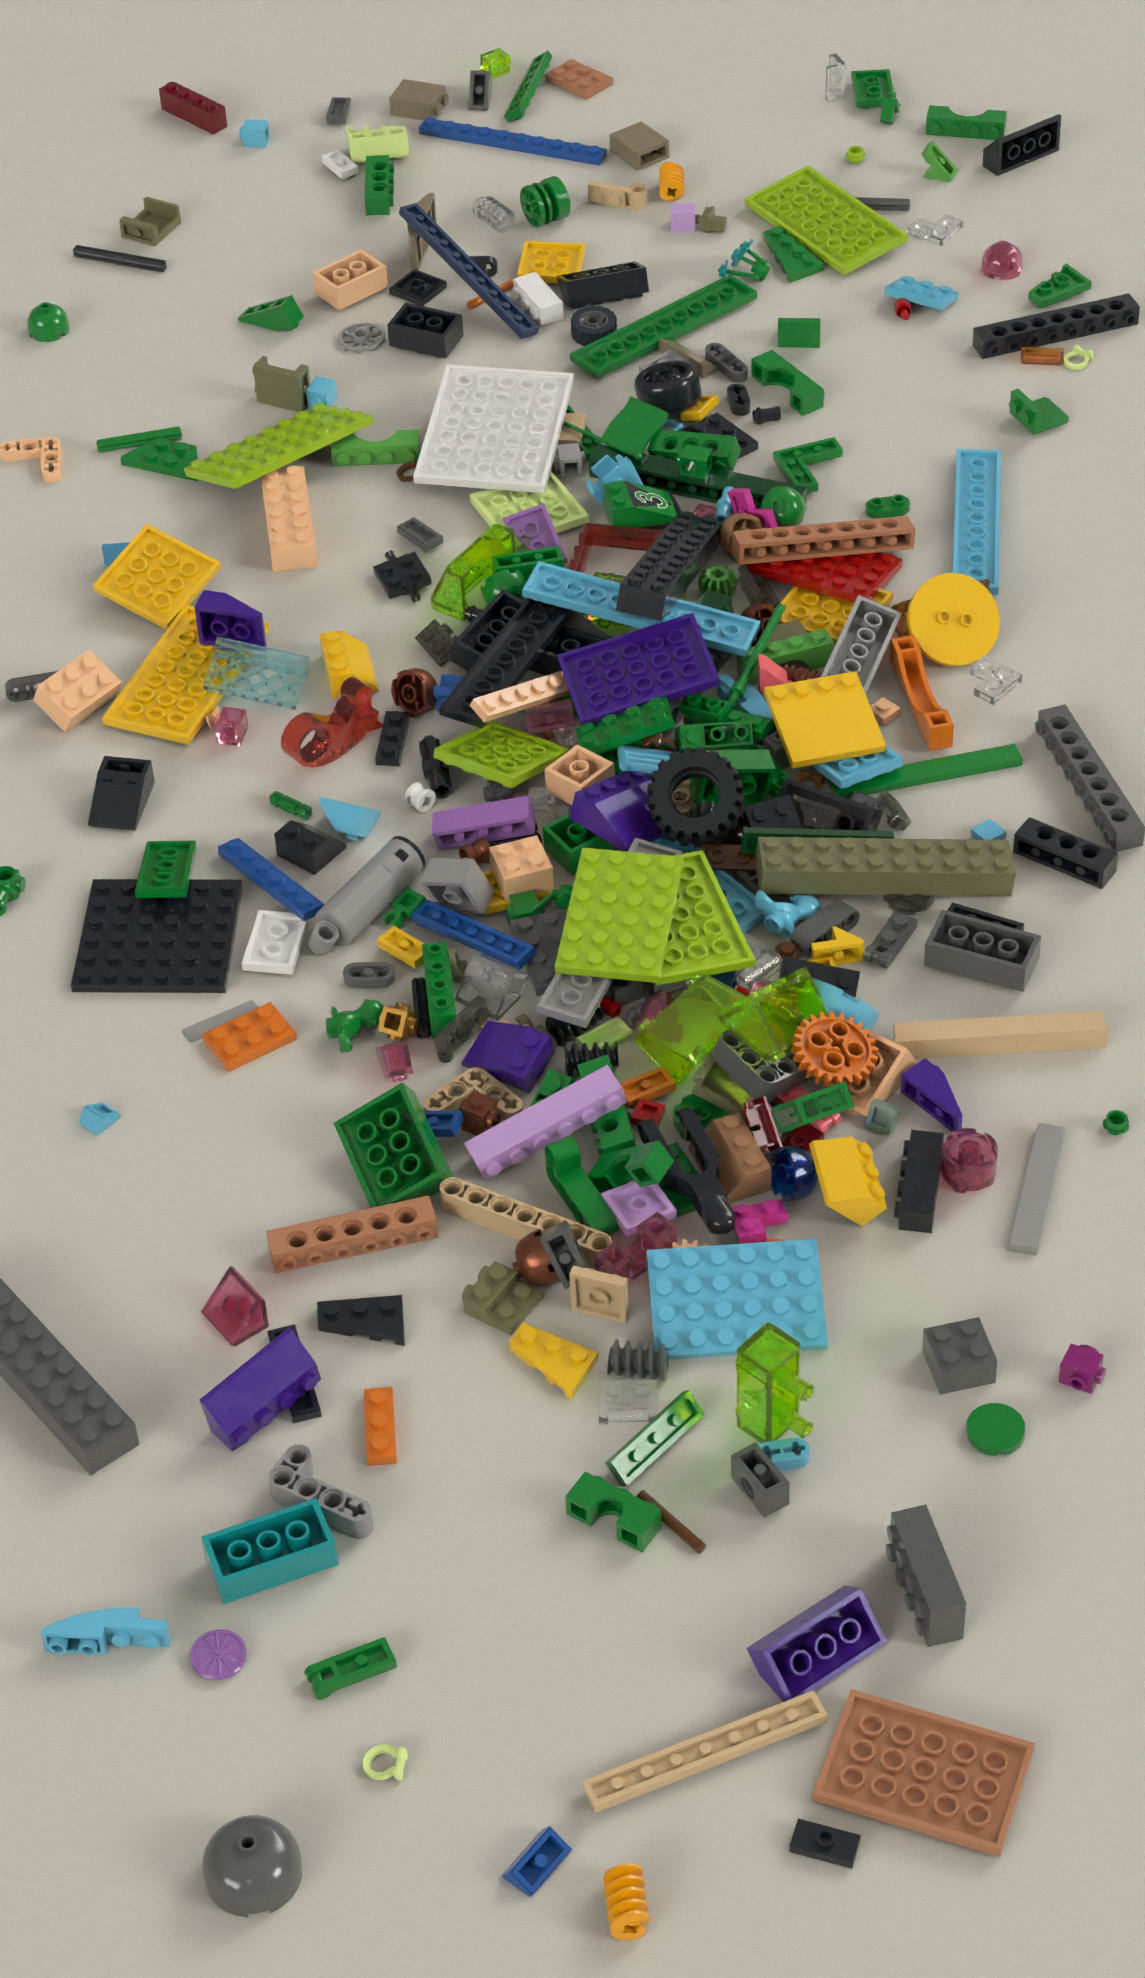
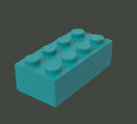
[201,1498,339,1604]

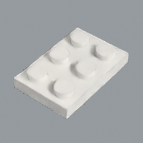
[242,910,309,975]

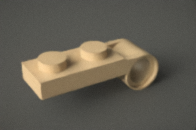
[587,180,647,210]

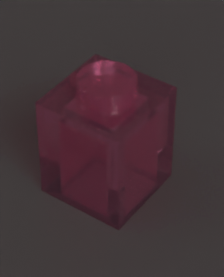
[215,707,248,746]

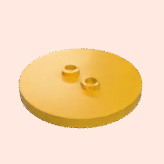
[907,573,1000,667]

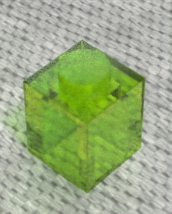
[480,48,511,79]

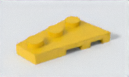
[509,1322,599,1400]

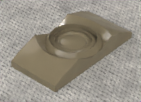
[407,193,437,270]

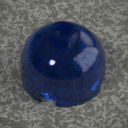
[770,1146,819,1202]

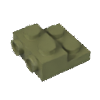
[462,1261,543,1335]

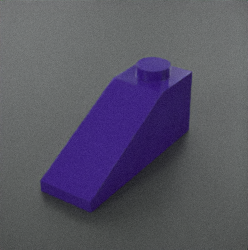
[901,1058,963,1136]

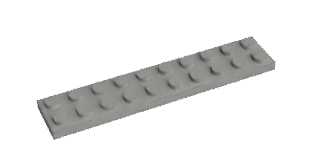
[537,838,683,1028]

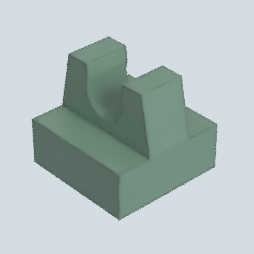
[865,1098,900,1135]

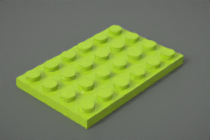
[555,848,684,983]
[655,850,756,985]

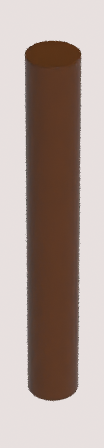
[636,1490,706,1554]

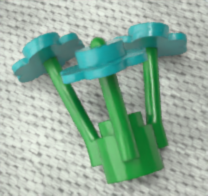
[718,239,771,281]

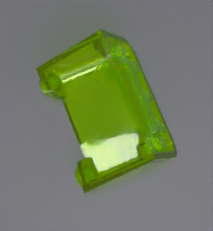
[431,524,515,622]
[715,966,829,1063]
[634,974,760,1085]

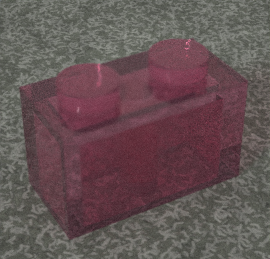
[523,699,576,734]

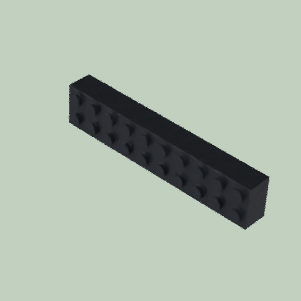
[616,511,722,621]

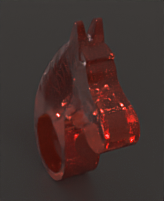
[281,676,383,767]

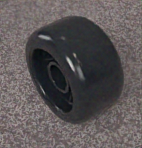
[634,360,702,416]

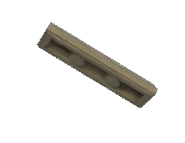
[659,339,718,378]

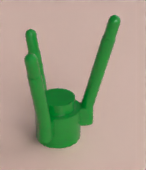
[530,884,573,913]

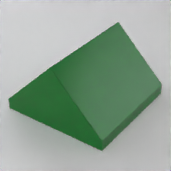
[778,318,821,348]

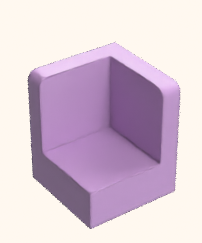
[671,203,695,232]

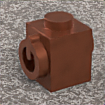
[459,1090,502,1136]

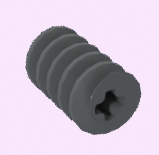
[607,1339,669,1381]

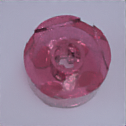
[941,1128,998,1193]

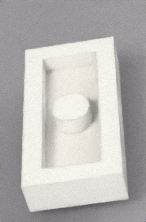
[322,150,359,179]

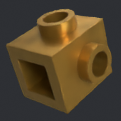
[378,1002,419,1042]

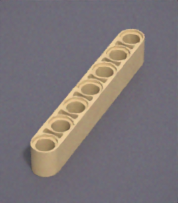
[440,1177,613,1269]

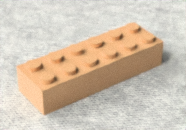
[261,465,318,572]

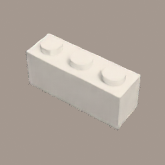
[512,272,564,327]

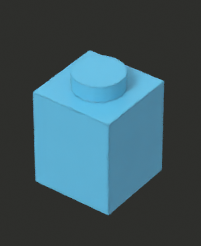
[239,119,270,148]
[306,376,338,409]

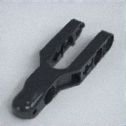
[638,1107,736,1234]

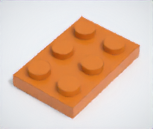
[202,1002,297,1072]

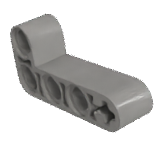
[269,1444,373,1539]

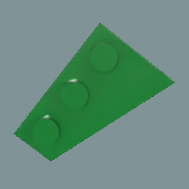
[1028,263,1092,308]

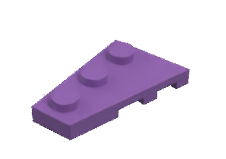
[502,503,568,564]

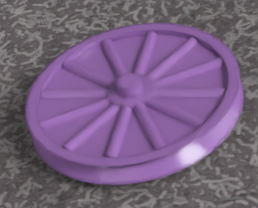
[190,1629,247,1680]

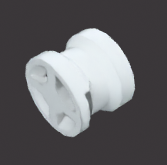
[405,782,436,813]

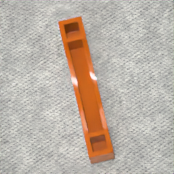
[890,635,954,751]

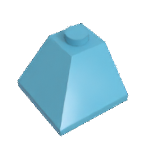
[318,797,381,841]

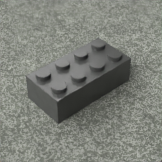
[924,910,1041,992]
[886,1504,966,1647]

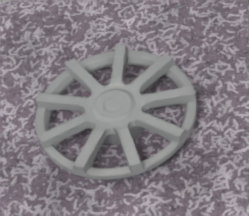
[338,323,385,354]

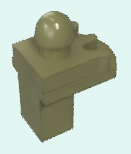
[695,206,727,233]

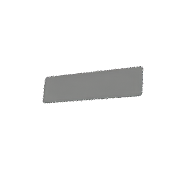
[183,1000,258,1042]

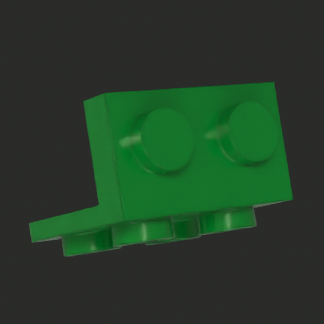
[1009,389,1069,435]

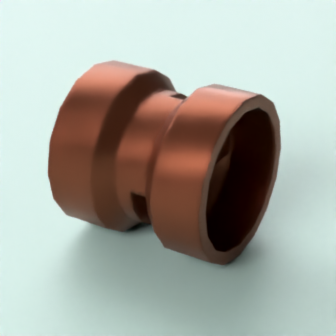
[459,837,491,865]

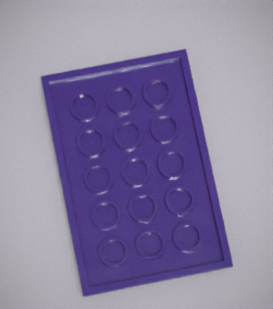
[557,613,721,725]

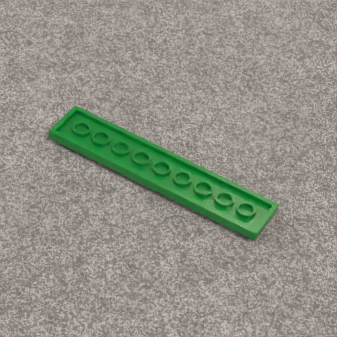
[570,274,757,379]

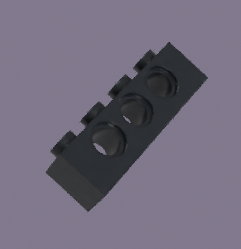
[1013,817,1118,889]

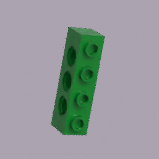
[364,155,394,216]
[647,429,741,471]
[422,942,458,1039]
[576,1055,637,1155]

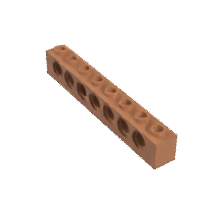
[731,516,916,565]

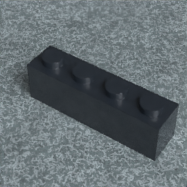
[894,1130,944,1233]

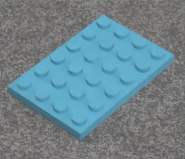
[647,1239,828,1360]

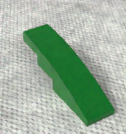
[743,1081,855,1133]

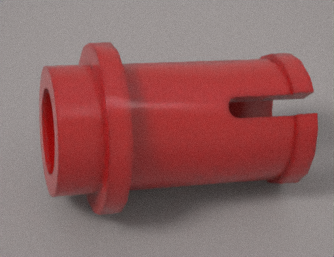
[600,996,622,1019]

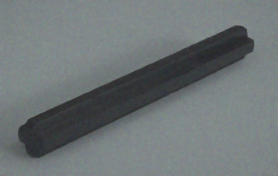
[73,245,167,272]

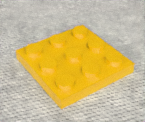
[517,241,585,284]

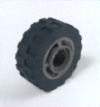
[571,305,617,346]

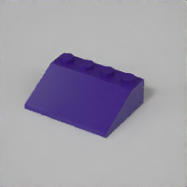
[569,771,681,852]

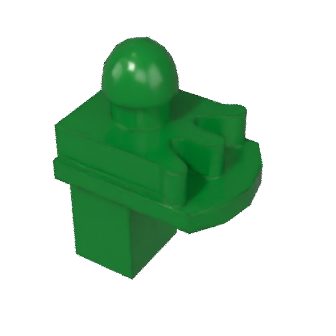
[880,90,901,125]

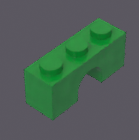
[588,1140,674,1193]
[565,1472,662,1553]

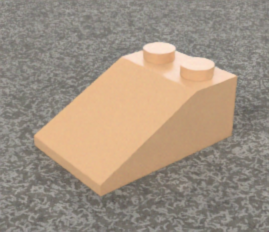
[829,1028,916,1118]

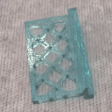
[203,636,309,710]

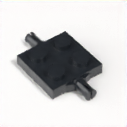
[373,550,432,602]

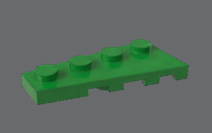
[763,226,824,283]

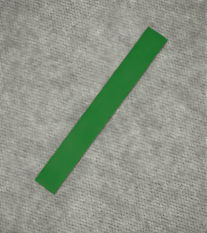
[828,744,1023,799]

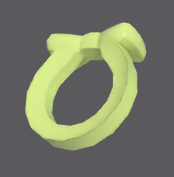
[1063,344,1093,370]
[363,1744,408,1781]

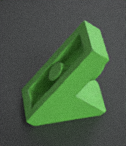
[921,140,958,182]

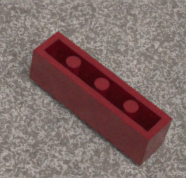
[159,81,227,135]

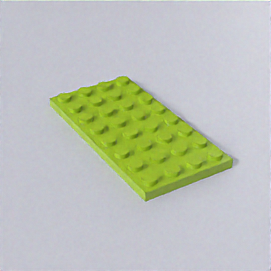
[744,165,908,276]
[184,403,374,489]

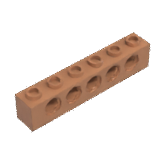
[266,1196,438,1274]

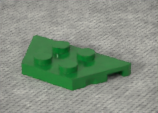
[120,438,198,481]

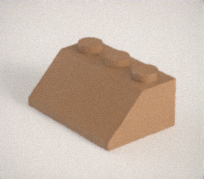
[689,1112,772,1204]

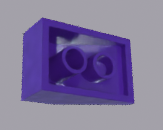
[194,590,267,653]
[461,1021,556,1094]

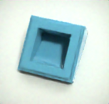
[79,1102,120,1135]

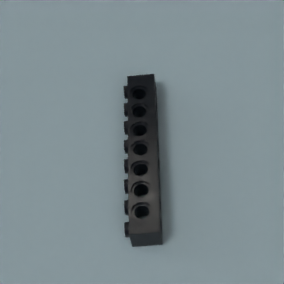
[972,293,1140,359]

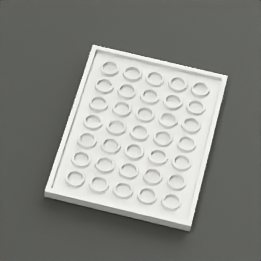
[413,364,574,493]

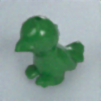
[326,999,384,1053]

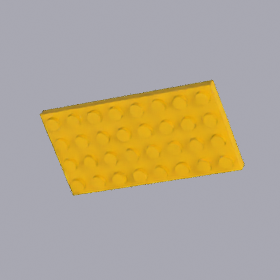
[102,605,270,745]

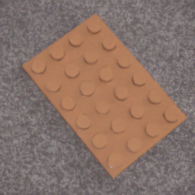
[812,1689,1035,1857]

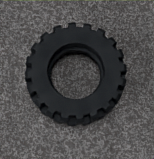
[647,747,745,848]

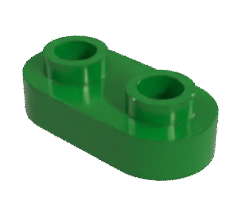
[865,494,910,519]

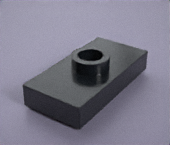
[789,1818,861,1869]

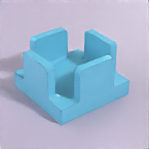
[586,454,643,505]

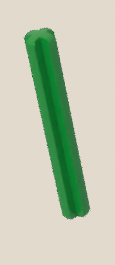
[96,426,182,452]

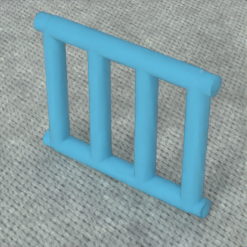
[617,745,691,780]

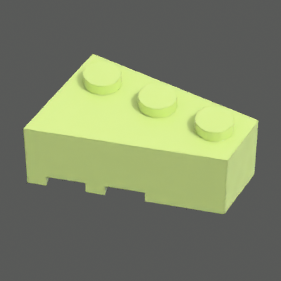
[345,126,409,164]

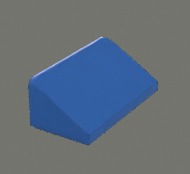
[501,1826,572,1897]

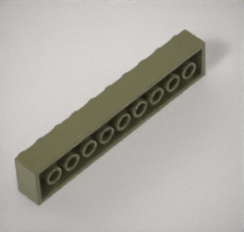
[755,837,1016,896]

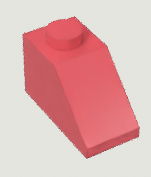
[758,654,792,698]

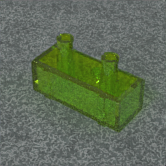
[735,1323,814,1443]

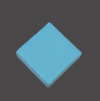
[971,819,1007,840]

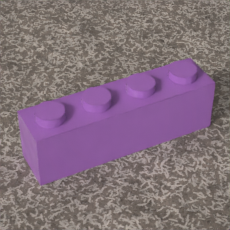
[432,795,535,850]

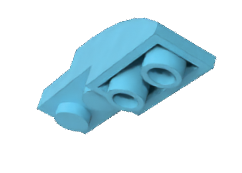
[717,673,774,741]
[41,1608,171,1656]

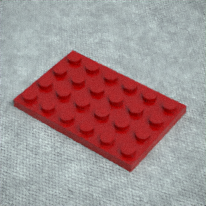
[740,526,903,603]

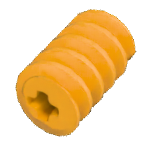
[659,162,684,201]
[603,1864,650,1940]

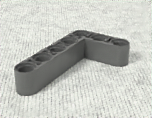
[712,1030,815,1101]

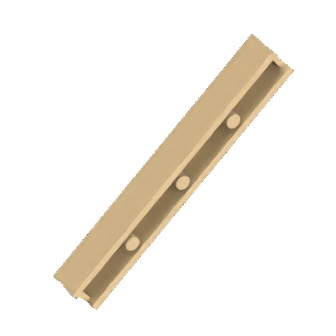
[892,1010,1108,1059]

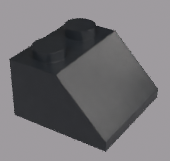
[274,820,347,875]

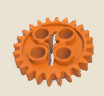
[791,1011,879,1089]

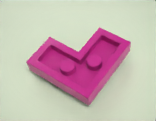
[727,488,778,528]
[732,1200,788,1244]

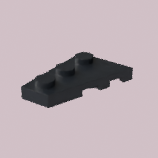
[317,1295,405,1346]

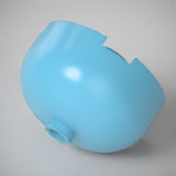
[799,978,879,1031]

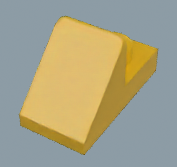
[811,926,864,965]

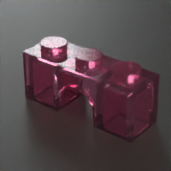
[595,1212,677,1283]

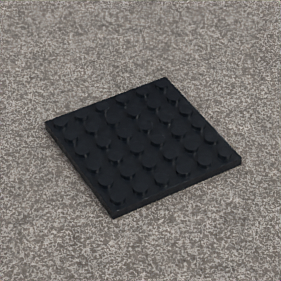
[71,879,243,993]

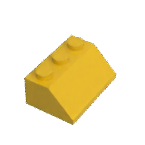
[319,630,379,699]
[809,1136,887,1227]

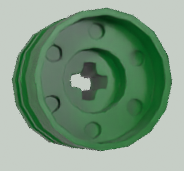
[520,176,571,228]

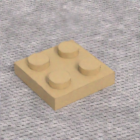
[569,1265,629,1323]

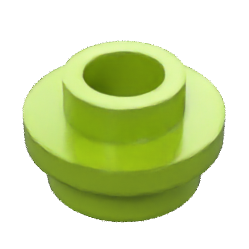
[846,146,865,163]

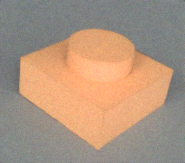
[870,697,901,726]

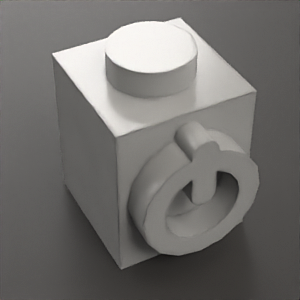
[553,443,585,478]

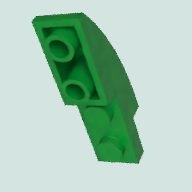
[678,694,774,740]

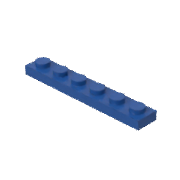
[218,838,324,921]
[411,899,537,970]

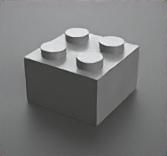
[420,857,495,914]

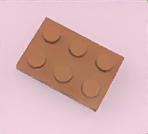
[545,59,613,100]

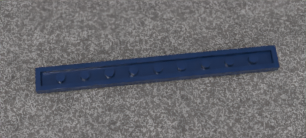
[399,203,539,339]

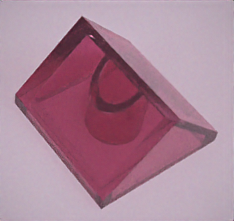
[201,1266,269,1346]

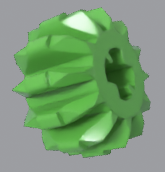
[698,564,737,596]

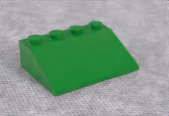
[333,1083,454,1208]

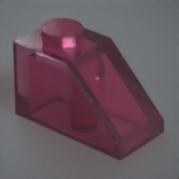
[375,1041,413,1082]

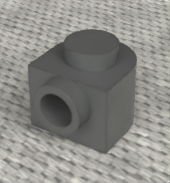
[483,780,515,802]

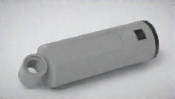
[308,836,426,955]

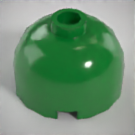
[27,302,70,342]
[760,486,806,527]
[480,570,526,605]

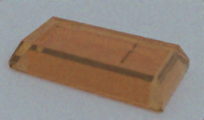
[1021,347,1064,366]

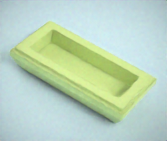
[575,1016,633,1050]

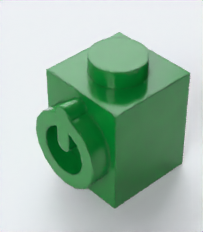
[505,890,545,926]

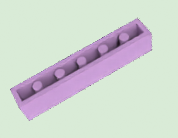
[464,1065,628,1180]

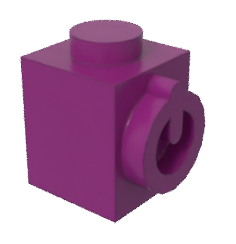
[1058,1343,1106,1394]

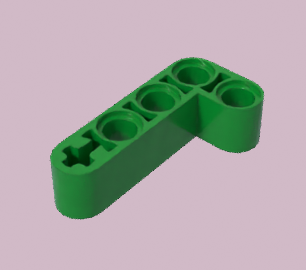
[545,1136,619,1235]

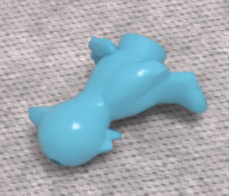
[754,890,821,939]

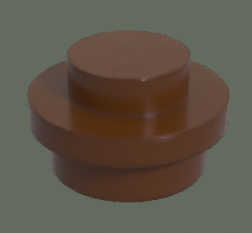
[774,942,800,964]

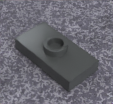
[326,97,351,124]
[397,517,443,552]

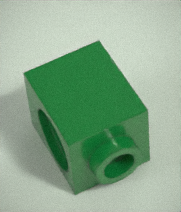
[677,444,712,480]

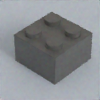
[922,1317,997,1395]

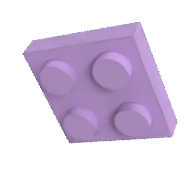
[601,1181,677,1237]

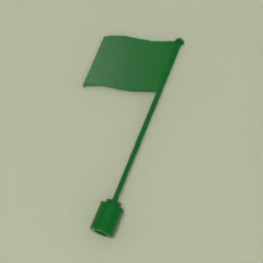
[563,396,668,461]

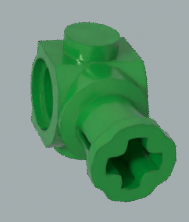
[0,866,26,916]

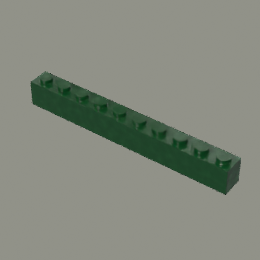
[589,444,807,509]

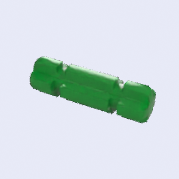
[269,791,313,820]

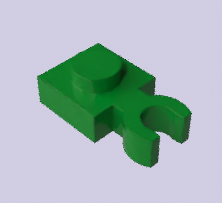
[382,888,426,928]

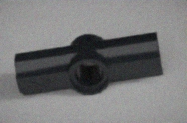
[419,735,452,799]

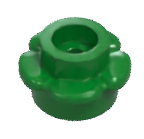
[1102,1110,1130,1135]

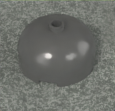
[202,1815,302,1917]

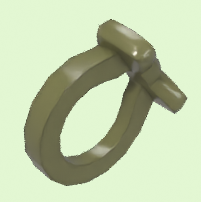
[448,947,469,983]

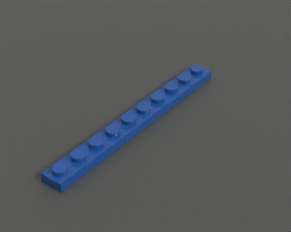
[419,118,607,166]

